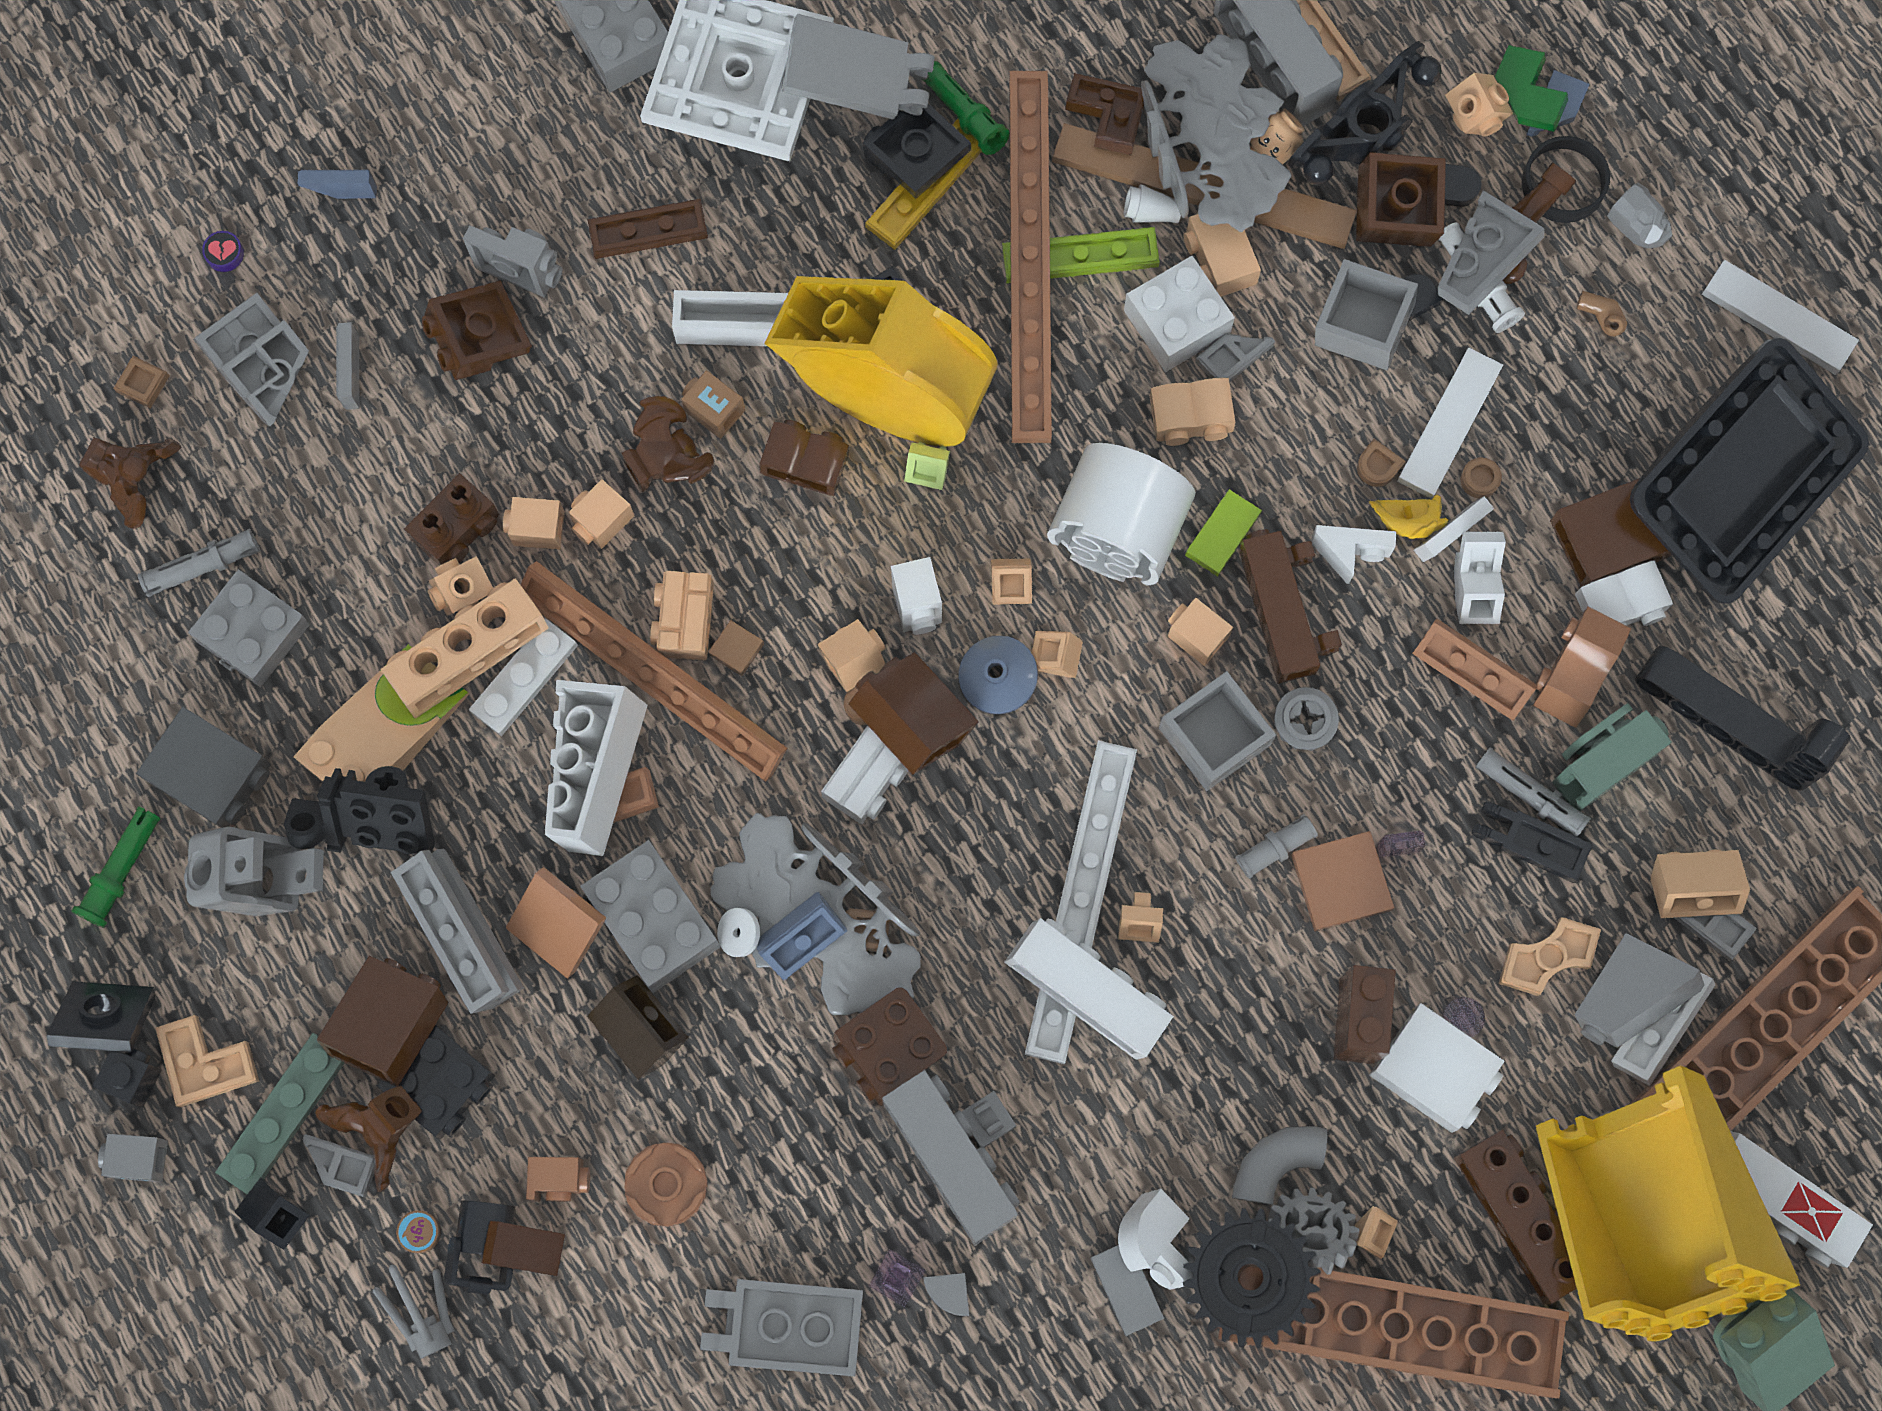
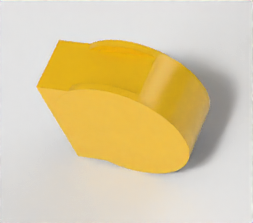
[764,276,998,446]

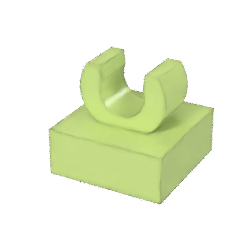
[904,442,950,490]

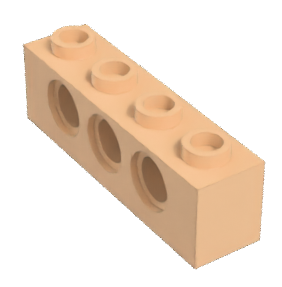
[380,578,549,719]

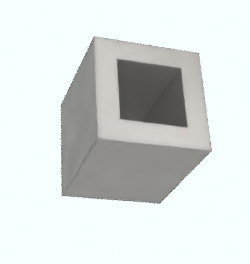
[98,1134,168,1182]

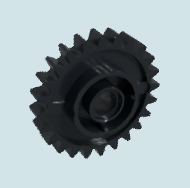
[1183,1208,1321,1349]

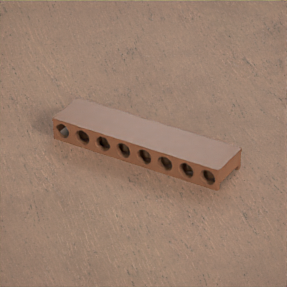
[1628,886,1882,1131]
[1218,1266,1569,1398]

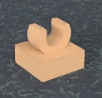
[1118,892,1163,943]

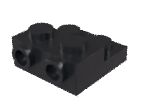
[862,103,971,199]
[376,1025,495,1140]

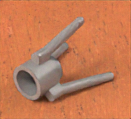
[373,1264,455,1359]

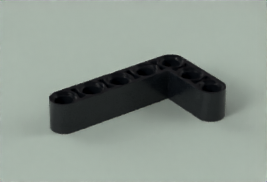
[1635,646,1851,791]

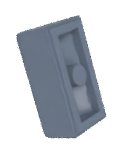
[757,892,848,981]

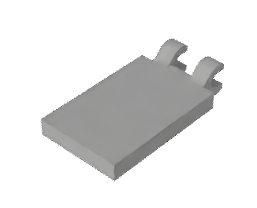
[782,14,935,119]
[700,1279,863,1377]

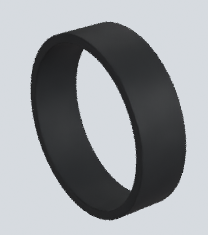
[1522,136,1610,223]

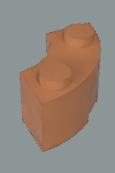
[1533,606,1631,728]

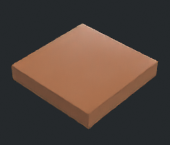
[1291,831,1394,931]
[506,867,606,979]

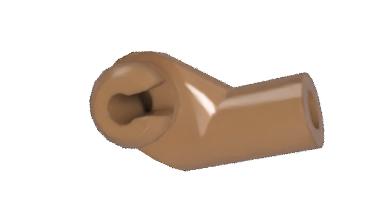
[1576,291,1627,337]

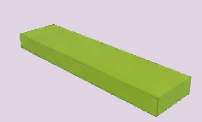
[1002,227,1160,283]

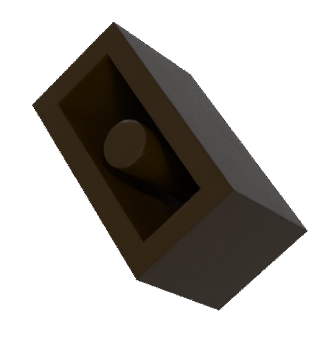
[587,975,689,1080]

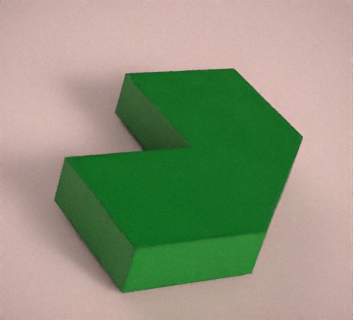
[1495,45,1568,132]

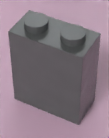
[136,706,271,828]

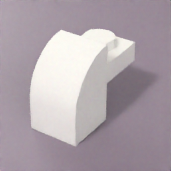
[1454,532,1506,624]
[1118,1189,1193,1290]

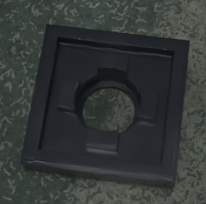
[46,981,155,1052]

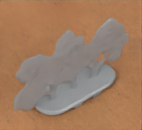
[1141,34,1291,232]
[711,813,921,1015]

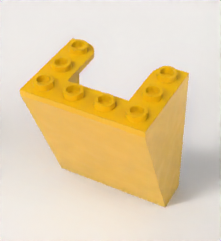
[1536,1066,1800,1341]

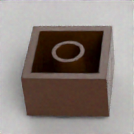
[1356,153,1446,247]

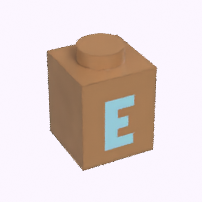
[681,370,745,439]

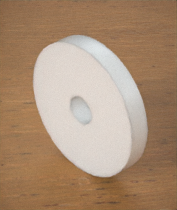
[717,908,760,957]

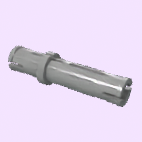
[138,529,260,597]
[1475,747,1591,837]

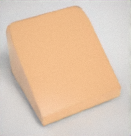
[991,558,1032,605]
[1031,631,1083,678]

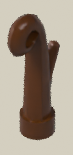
[1502,162,1576,284]

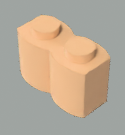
[1150,378,1236,446]

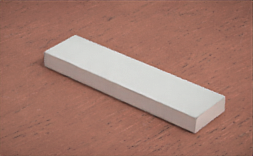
[1701,259,1859,375]
[1397,347,1503,499]

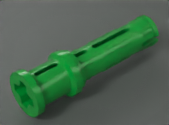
[921,61,1010,155]
[71,806,161,928]

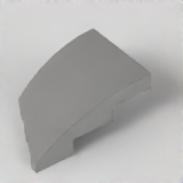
[193,293,309,427]

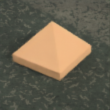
[1355,1206,1398,1259]

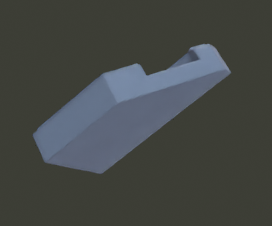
[1526,70,1589,137]
[297,170,377,199]

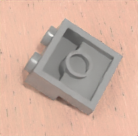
[463,225,563,298]

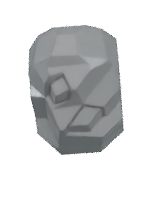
[1607,182,1672,248]

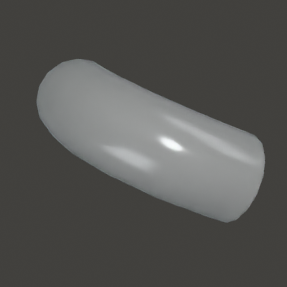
[1232,1126,1327,1205]

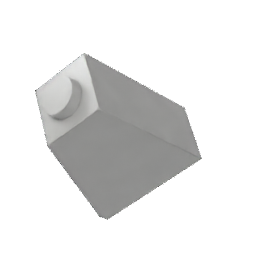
[1574,933,1705,1048]

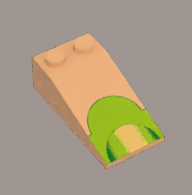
[294,644,469,782]

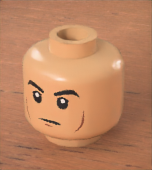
[1250,108,1305,165]

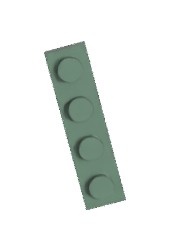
[215,1033,345,1194]

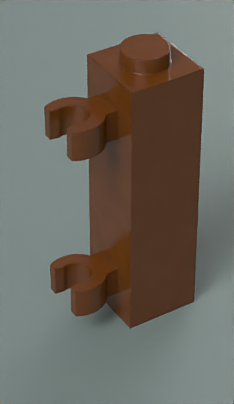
[1239,529,1342,684]

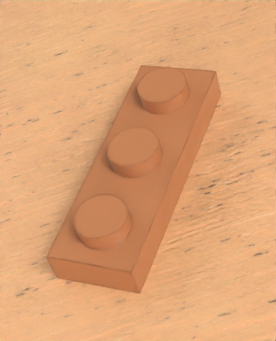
[1412,619,1538,721]

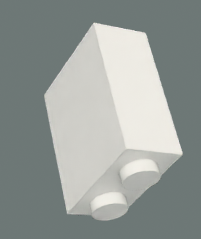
[1369,1003,1505,1133]

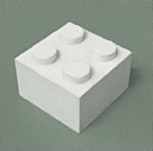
[1124,256,1235,372]

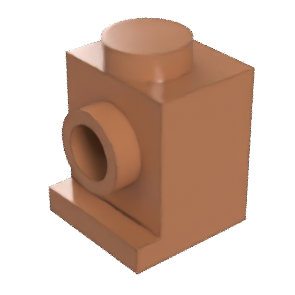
[526,1157,590,1202]

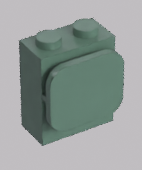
[1552,703,1672,812]
[1713,1289,1835,1411]

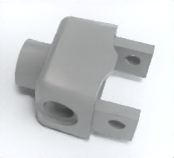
[184,827,324,916]

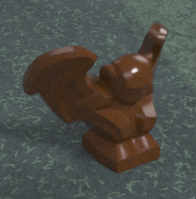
[622,396,715,492]
[79,437,182,529]
[315,1086,422,1192]

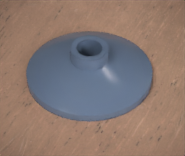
[959,636,1038,714]

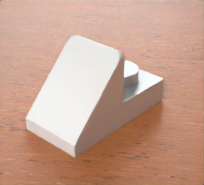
[1311,525,1396,584]

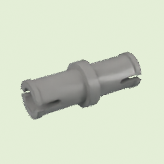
[1235,814,1318,879]

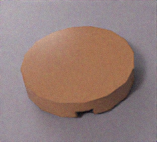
[624,1143,708,1227]

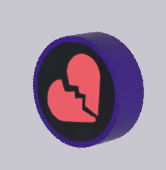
[202,231,244,272]

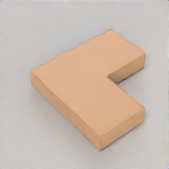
[155,1015,259,1107]

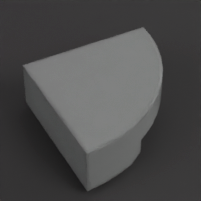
[923,1273,969,1316]

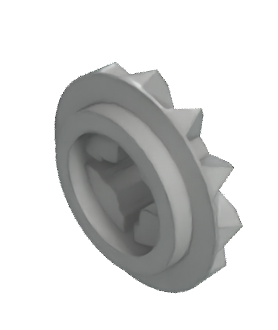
[1274,687,1339,751]

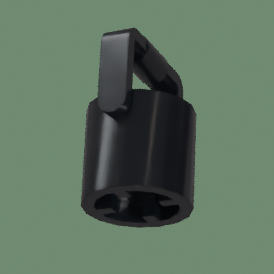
[444,1200,516,1295]

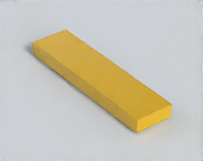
[865,119,981,250]

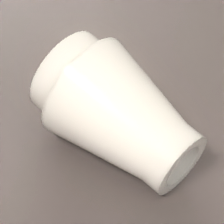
[1124,184,1181,223]

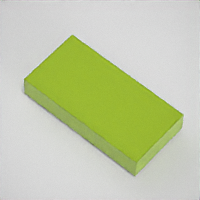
[1185,489,1262,577]

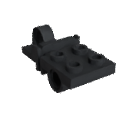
[284,766,435,854]

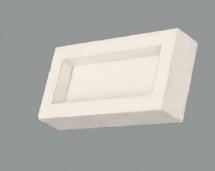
[1414,496,1494,562]

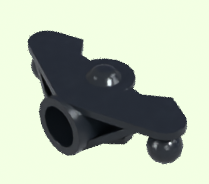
[1288,41,1442,185]

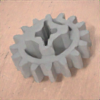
[1268,1188,1359,1275]

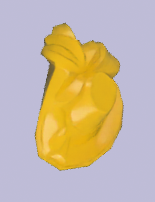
[1369,495,1448,539]

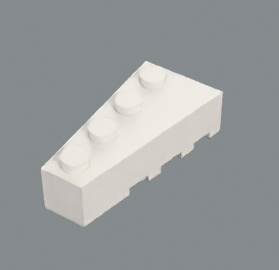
[545,680,648,856]

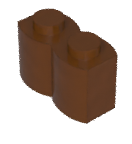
[759,420,849,496]

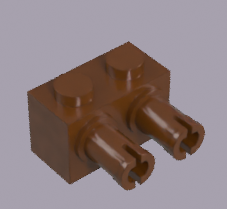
[404,473,499,566]

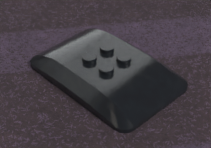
[1630,338,1869,604]

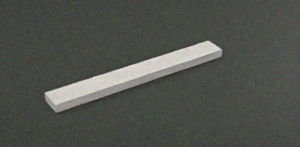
[1025,740,1137,1064]

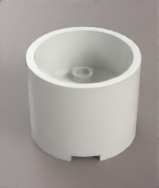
[1047,443,1195,586]

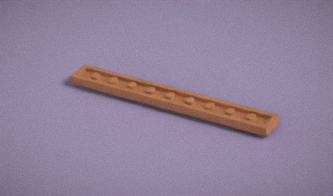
[1009,71,1052,443]

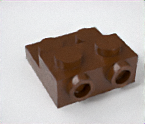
[422,280,532,380]

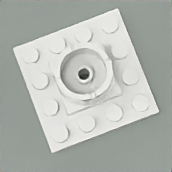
[640,0,834,162]

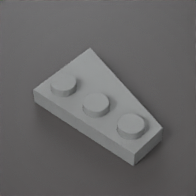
[1438,190,1545,315]

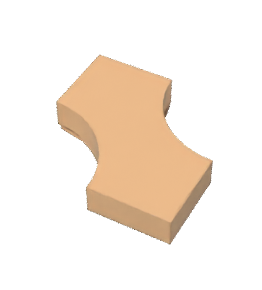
[1499,917,1601,996]

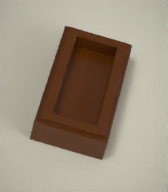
[482,1221,565,1276]

